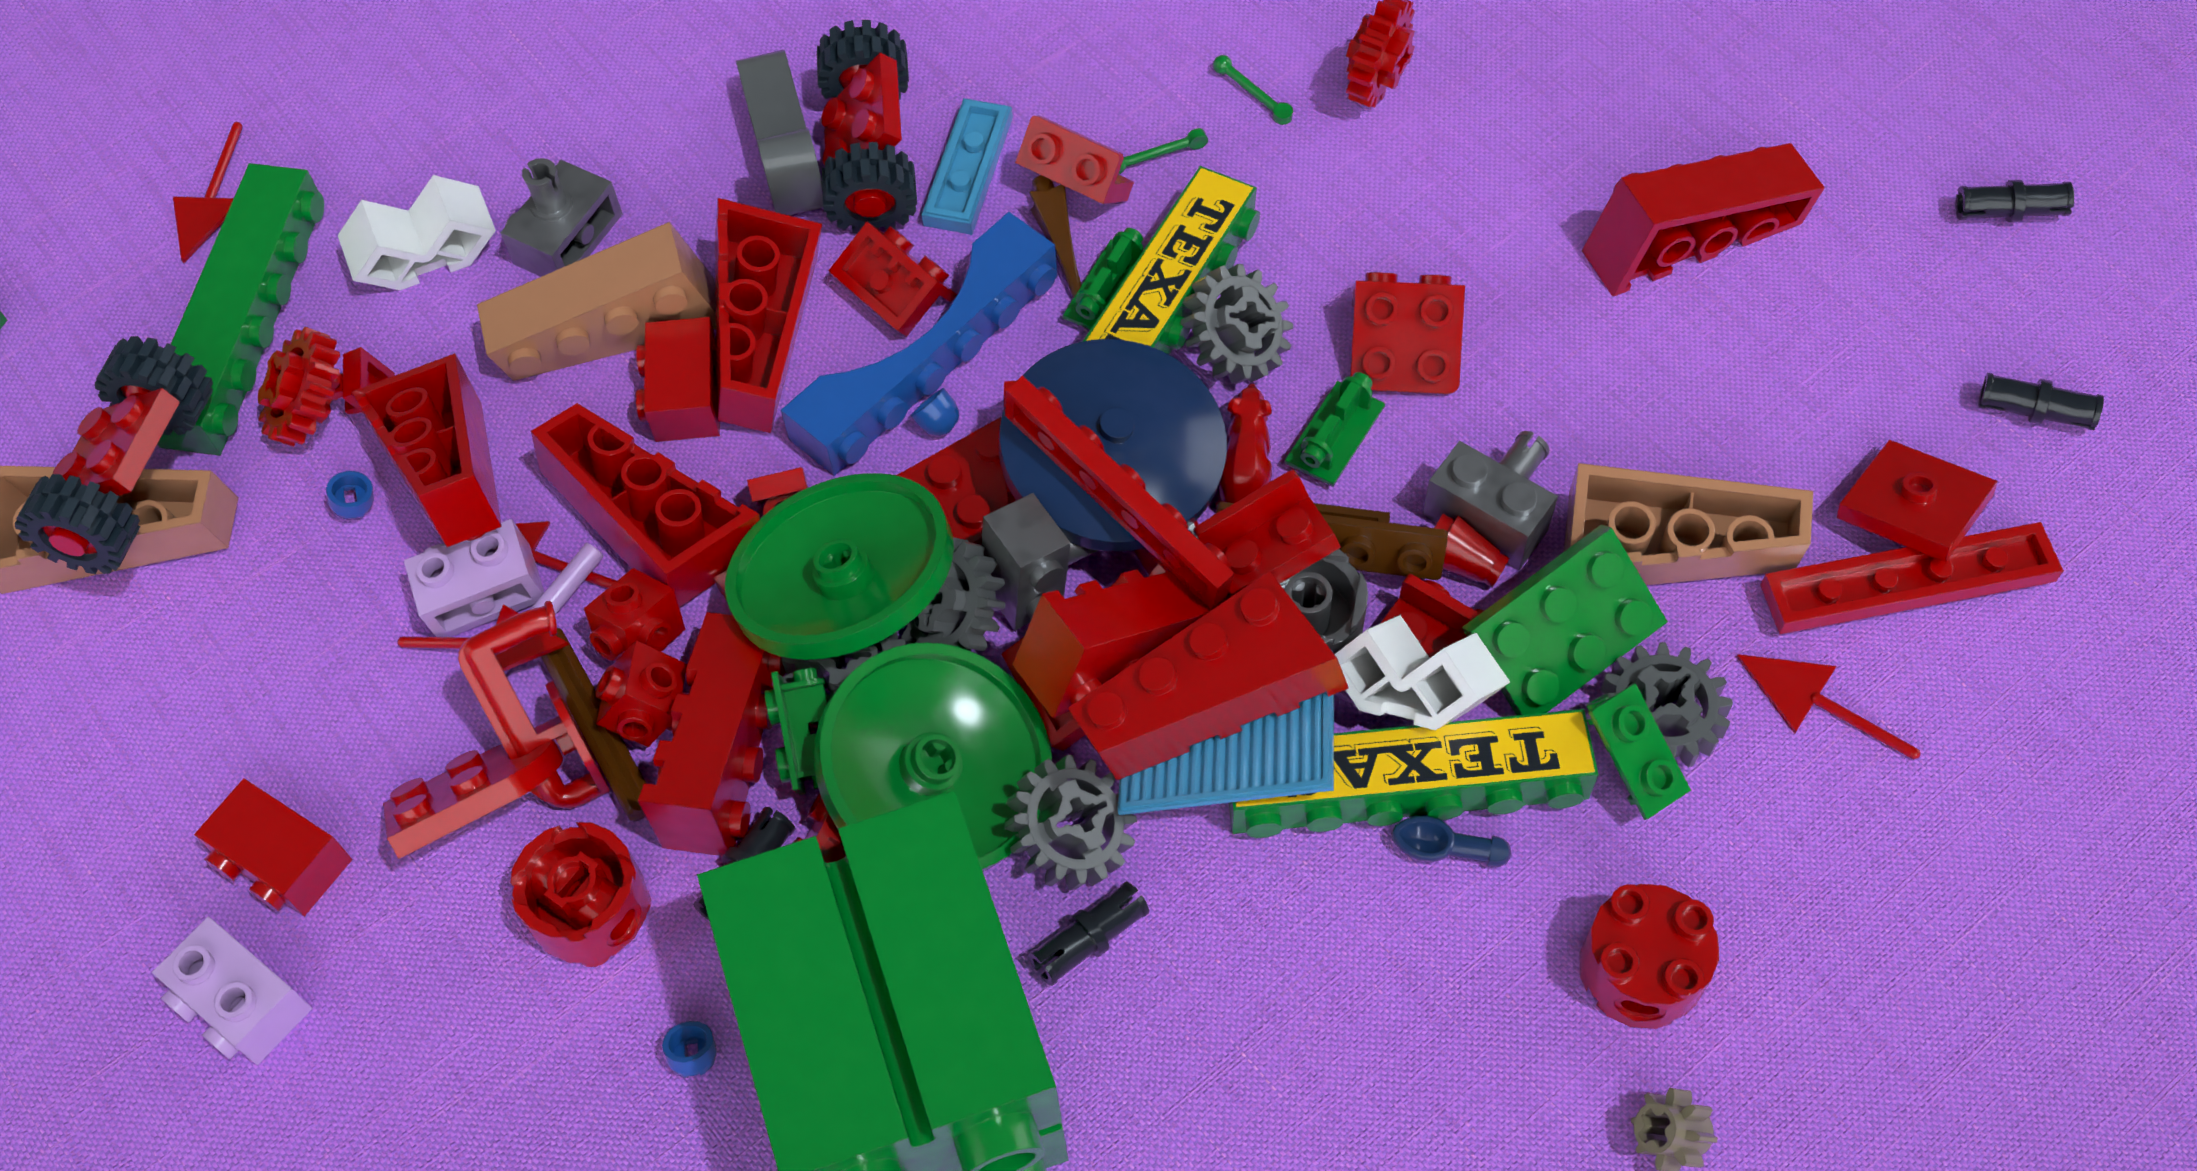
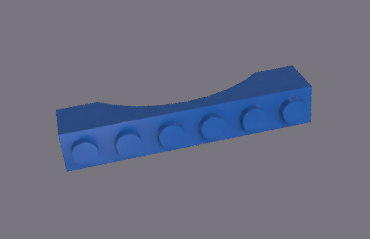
[781,212,1058,476]

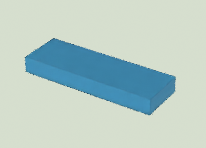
[922,98,1013,235]

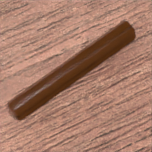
[541,628,646,821]

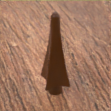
[1029,175,1082,298]

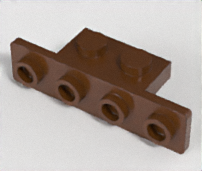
[1216,502,1448,580]

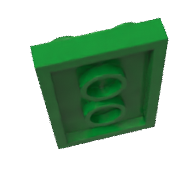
[1462,525,1668,716]

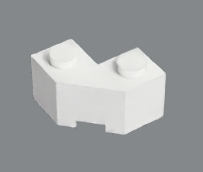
[338,175,496,290]
[1335,615,1510,730]

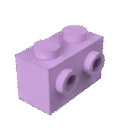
[404,519,544,637]
[151,916,313,1066]

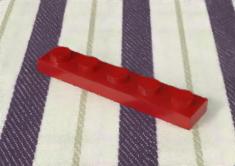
[1005,375,1234,610]
[1760,522,2064,635]

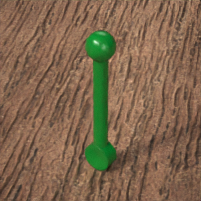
[1213,55,1293,125]
[1119,128,1208,174]

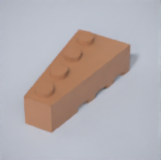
[477,222,716,381]
[1564,463,1813,585]
[0,466,239,594]

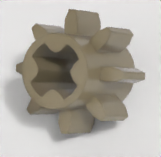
[1631,1088,1718,1171]

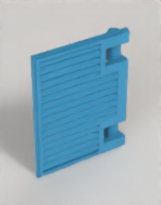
[1118,650,1334,815]

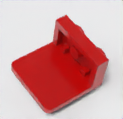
[1350,272,1465,394]

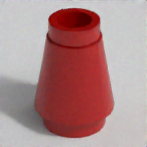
[1434,514,1510,587]

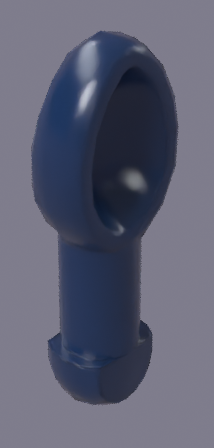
[1391,816,1512,867]

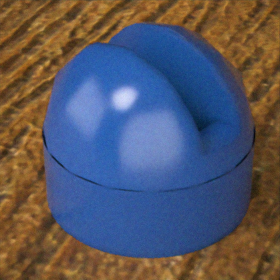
[911,388,959,436]
[326,471,374,519]
[662,1021,716,1078]

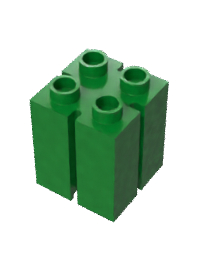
[697,790,1069,1171]

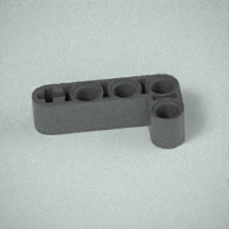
[736,50,823,216]

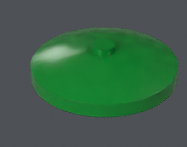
[725,473,954,660]
[814,643,1052,871]

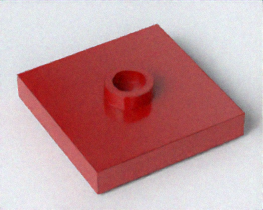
[1837,440,1998,562]

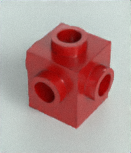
[584,568,686,661]
[596,640,687,747]

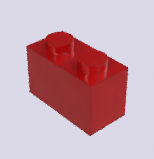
[636,317,720,442]
[194,778,353,917]

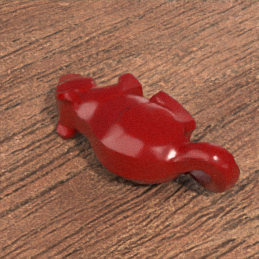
[1215,384,1272,510]

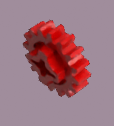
[1346,0,1415,108]
[258,327,340,447]

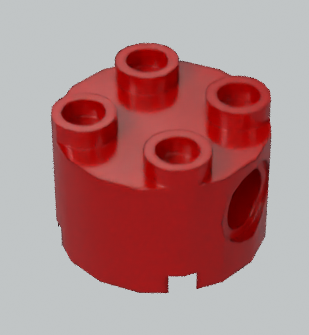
[510,822,651,967]
[1579,884,1719,1029]

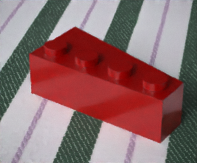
[1582,143,1825,297]
[715,198,822,433]
[351,353,502,547]
[531,403,760,607]
[1012,563,1232,718]
[1068,571,1349,780]
[638,612,786,856]

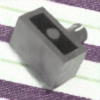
[500,158,623,277]
[1423,431,1558,570]
[981,493,1098,630]

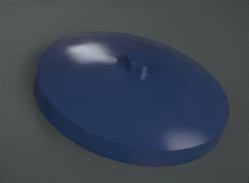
[999,339,1227,552]

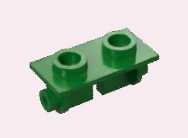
[1063,228,1143,330]
[1285,372,1386,487]
[765,668,828,795]
[1586,683,1691,820]

